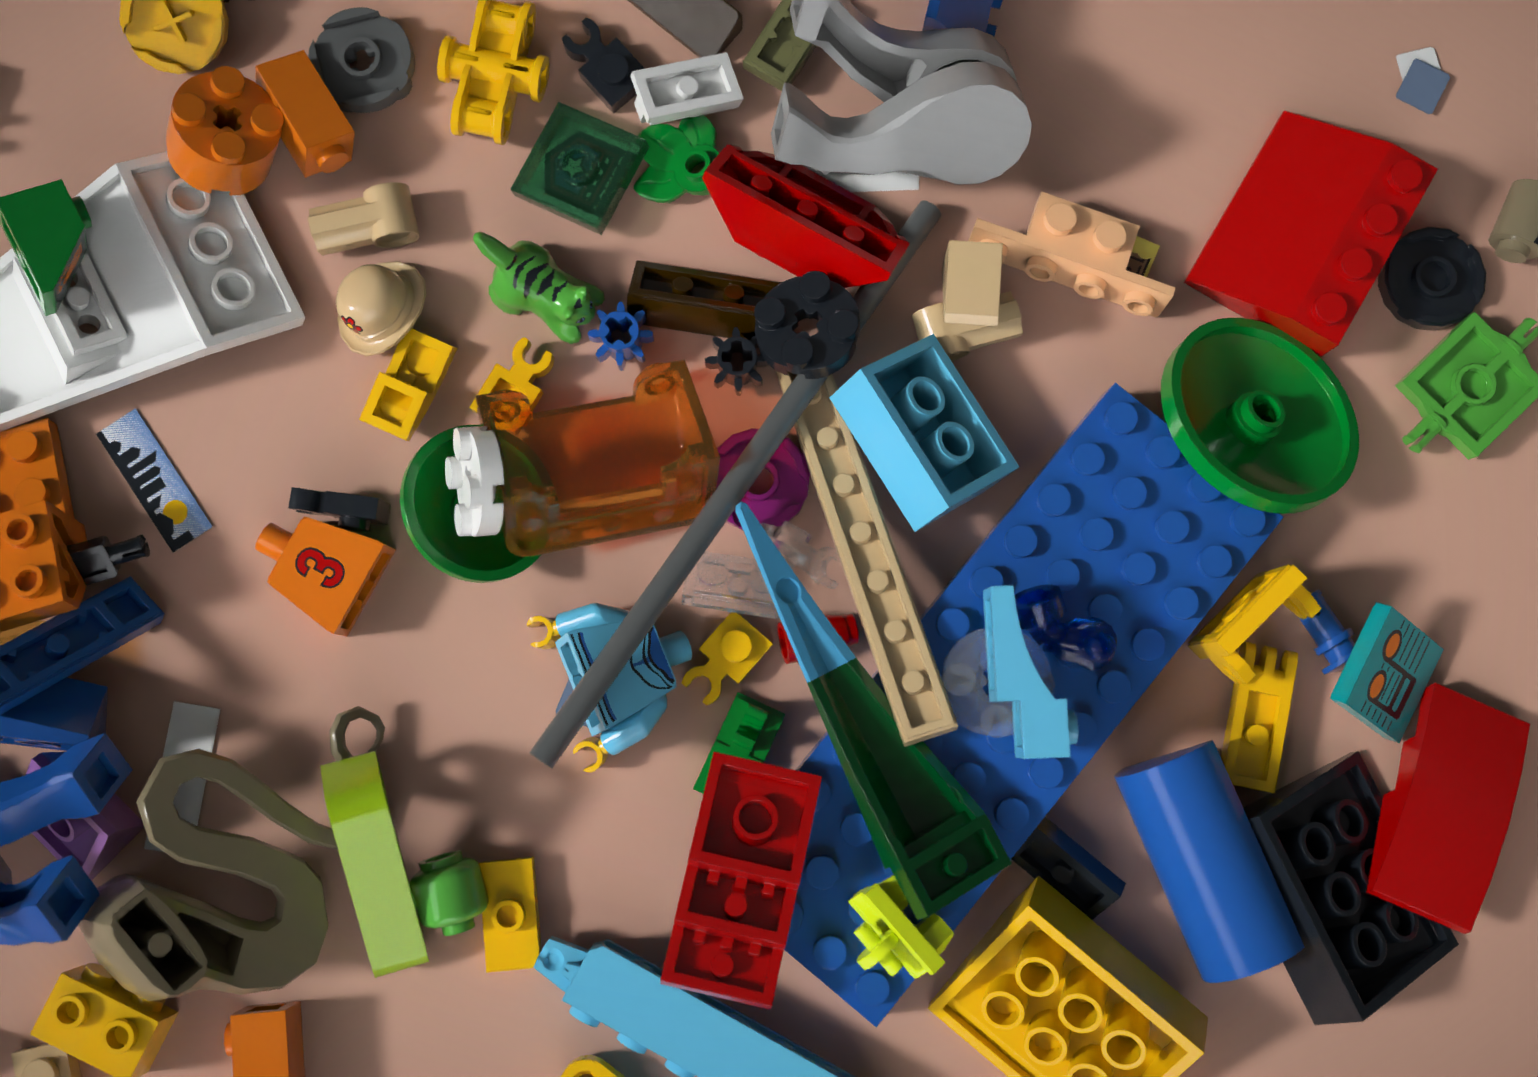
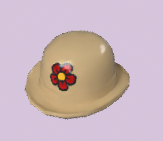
[335,261,426,356]

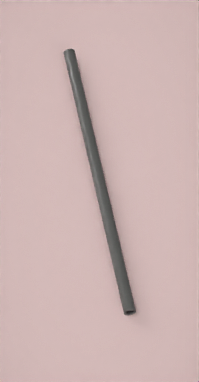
[529,200,941,768]

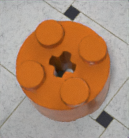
[166,66,284,196]

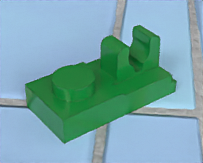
[693,692,785,794]

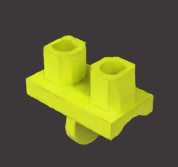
[848,875,954,979]

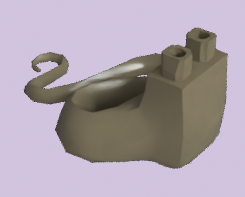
[78,706,385,1001]

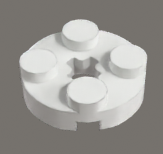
[445,426,504,537]

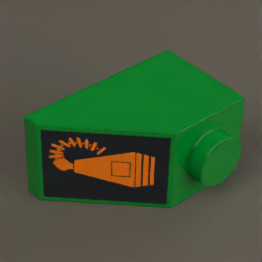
[0,179,92,316]

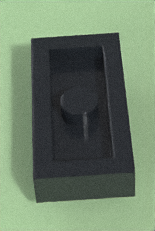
[1011,817,1126,920]

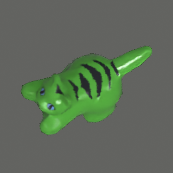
[473,232,605,345]

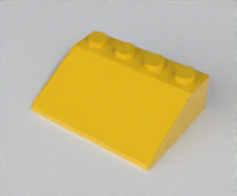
[927,876,1208,1077]

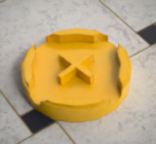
[119,0,229,74]

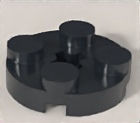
[754,271,861,379]

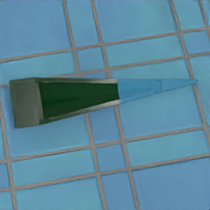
[735,501,1012,920]

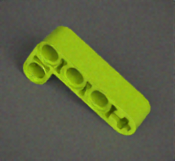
[320,751,429,978]

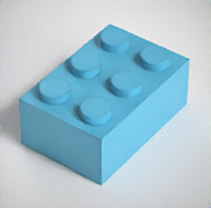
[829,334,1020,532]

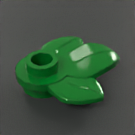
[633,115,719,203]

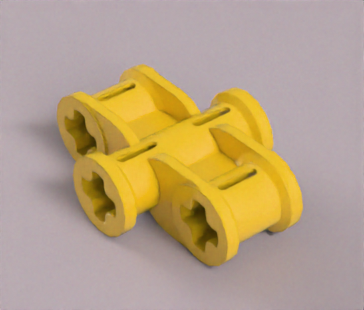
[437,0,549,145]

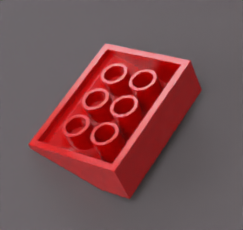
[1183,110,1438,357]

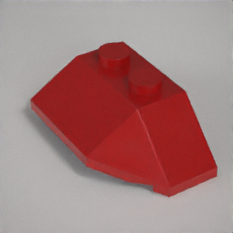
[702,144,910,288]

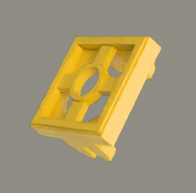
[1188,564,1322,685]

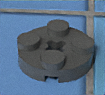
[308,7,415,113]

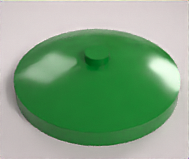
[1161,318,1359,514]

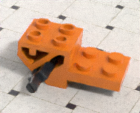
[0,418,150,632]

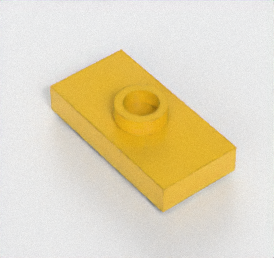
[479,857,542,973]

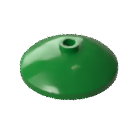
[400,425,557,583]

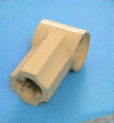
[308,182,419,256]
[911,291,1023,361]

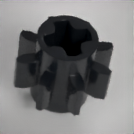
[705,327,769,396]

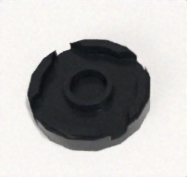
[1378,227,1486,331]

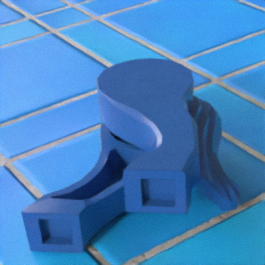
[0,733,133,946]

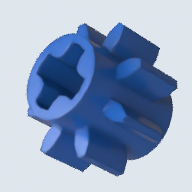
[588,302,654,371]

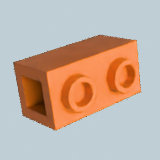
[256,50,354,178]
[224,1001,305,1077]

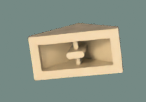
[942,240,1003,326]

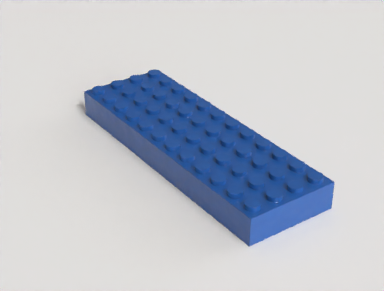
[784,382,1284,1028]

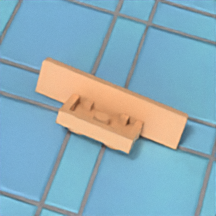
[968,192,1176,317]

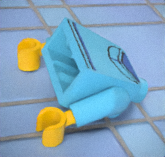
[527,603,692,773]

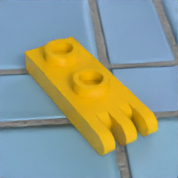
[1221,641,1298,794]

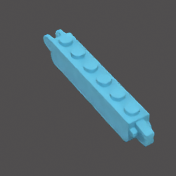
[533,936,856,1077]

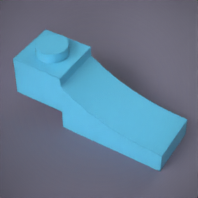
[983,585,1078,759]

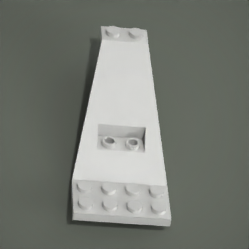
[0,151,305,432]

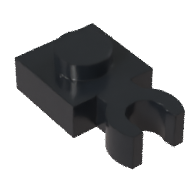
[562,18,645,114]
[288,487,391,532]

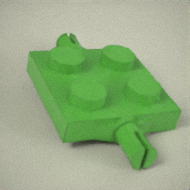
[1395,312,1538,460]

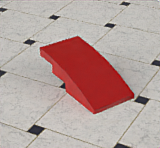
[1367,683,1530,934]
[660,752,822,1010]

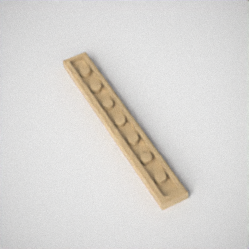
[775,370,958,747]

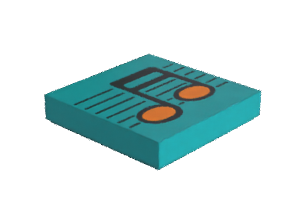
[1330,602,1444,743]

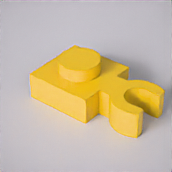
[469,337,555,437]
[681,609,773,706]

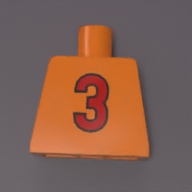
[255,517,396,637]

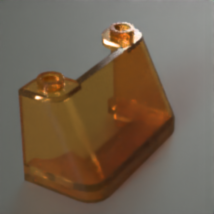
[476,360,720,557]

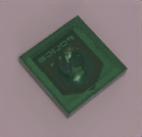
[510,102,649,235]

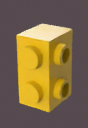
[30,963,179,1077]

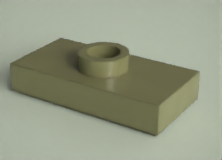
[743,0,816,91]

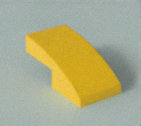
[359,328,458,441]

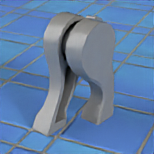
[771,0,1032,184]

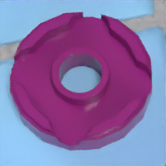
[706,428,810,532]

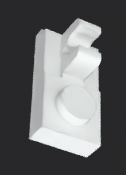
[630,52,744,126]

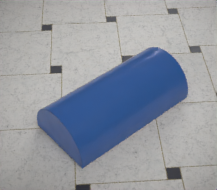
[1114,740,1304,983]

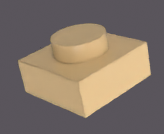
[11,1043,81,1077]

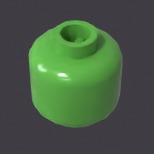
[410,850,488,936]

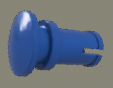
[1298,589,1355,675]

